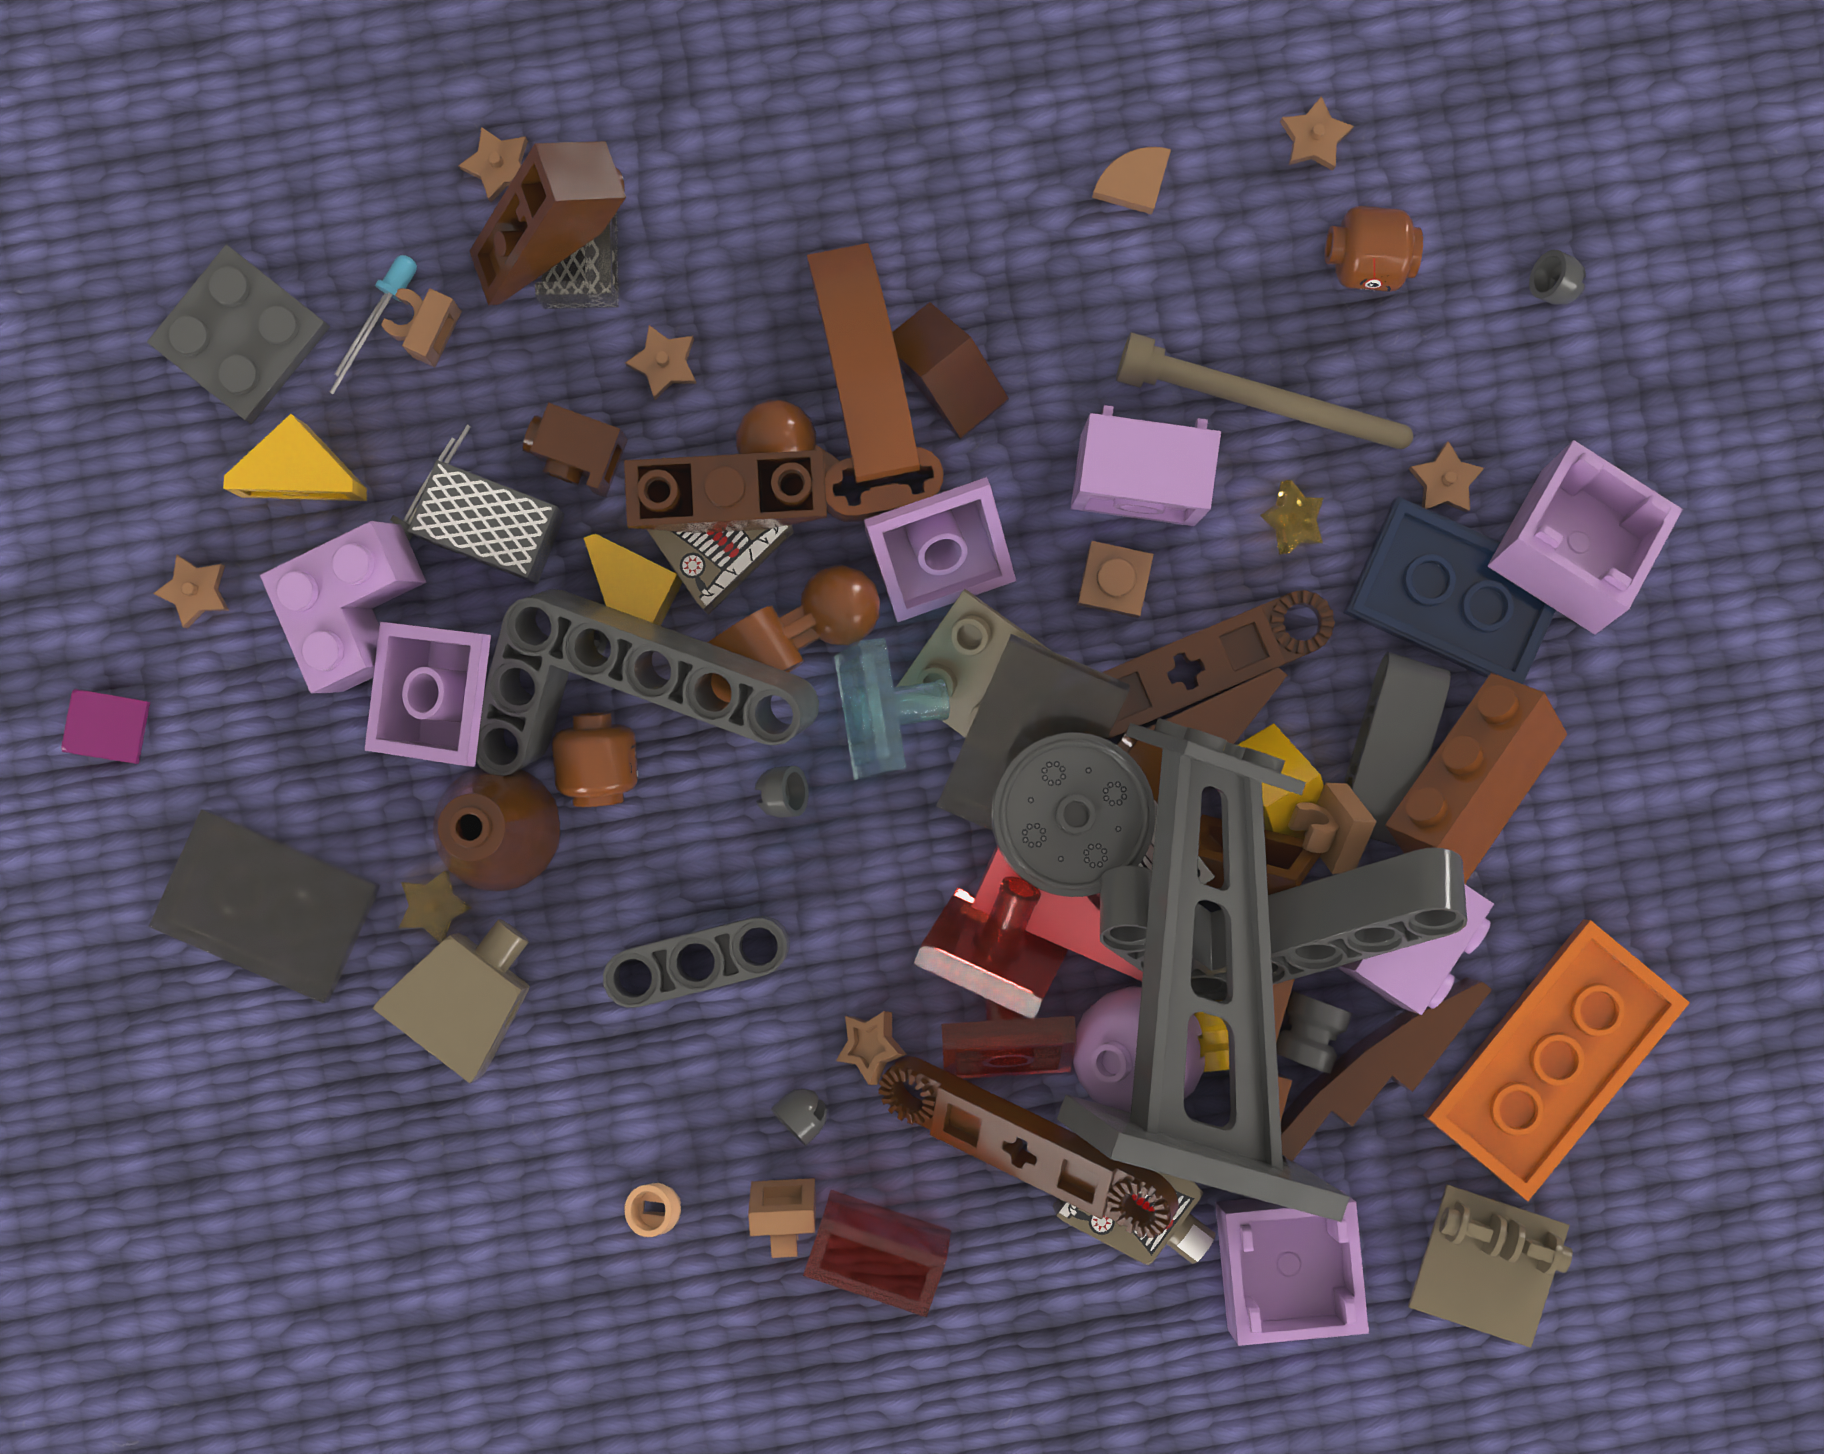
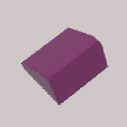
[61,689,150,764]

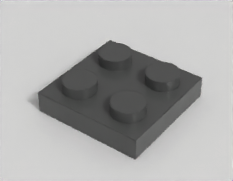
[147,244,330,424]

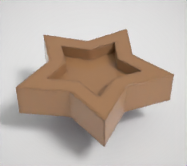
[1280,96,1354,171]
[458,127,528,202]
[625,325,697,400]
[1409,441,1484,513]
[153,554,229,629]
[836,1011,907,1085]

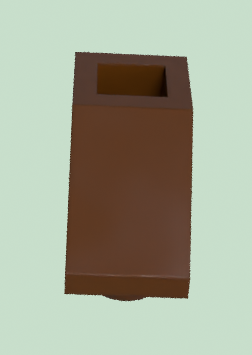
[624,450,827,533]

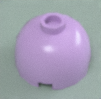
[1072,986,1205,1113]

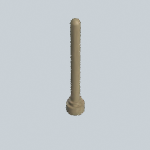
[1116,332,1413,449]

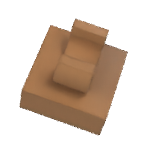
[381,288,462,368]
[1288,783,1376,874]
[748,1178,816,1258]

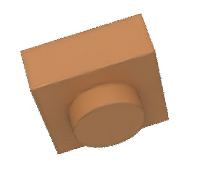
[1077,541,1154,618]

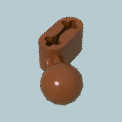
[736,400,943,522]
[707,565,880,702]

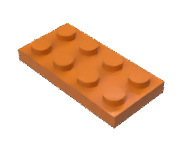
[1423,919,1690,1201]

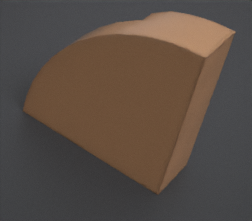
[1092,147,1171,215]

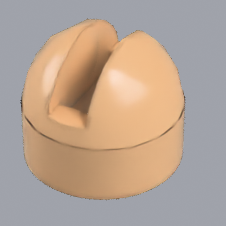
[625,1183,681,1237]

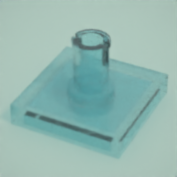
[834,638,950,780]

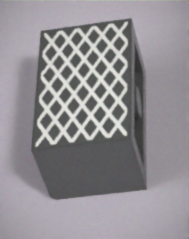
[408,460,565,584]

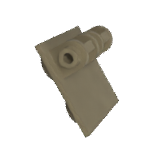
[896,589,1069,761]
[1408,1184,1573,1348]

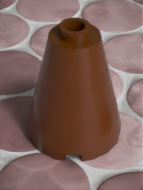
[433,767,560,891]

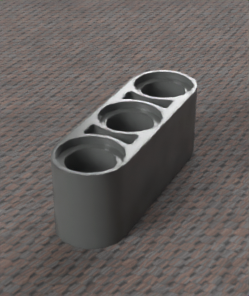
[1344,652,1451,847]
[603,916,790,1008]

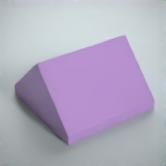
[864,477,1016,622]

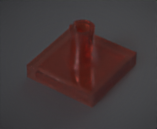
[914,876,1069,1020]
[941,967,1076,1078]

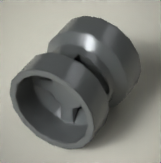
[1276,991,1353,1074]

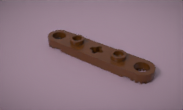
[1035,590,1335,740]
[879,1056,1179,1238]

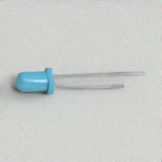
[330,255,417,394]

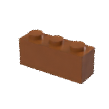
[1385,673,1567,883]

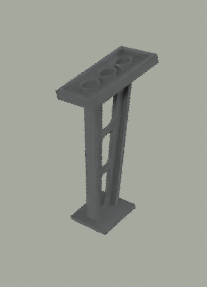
[1057,718,1350,1222]

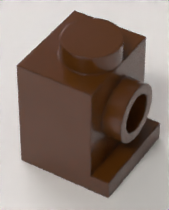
[523,402,628,498]

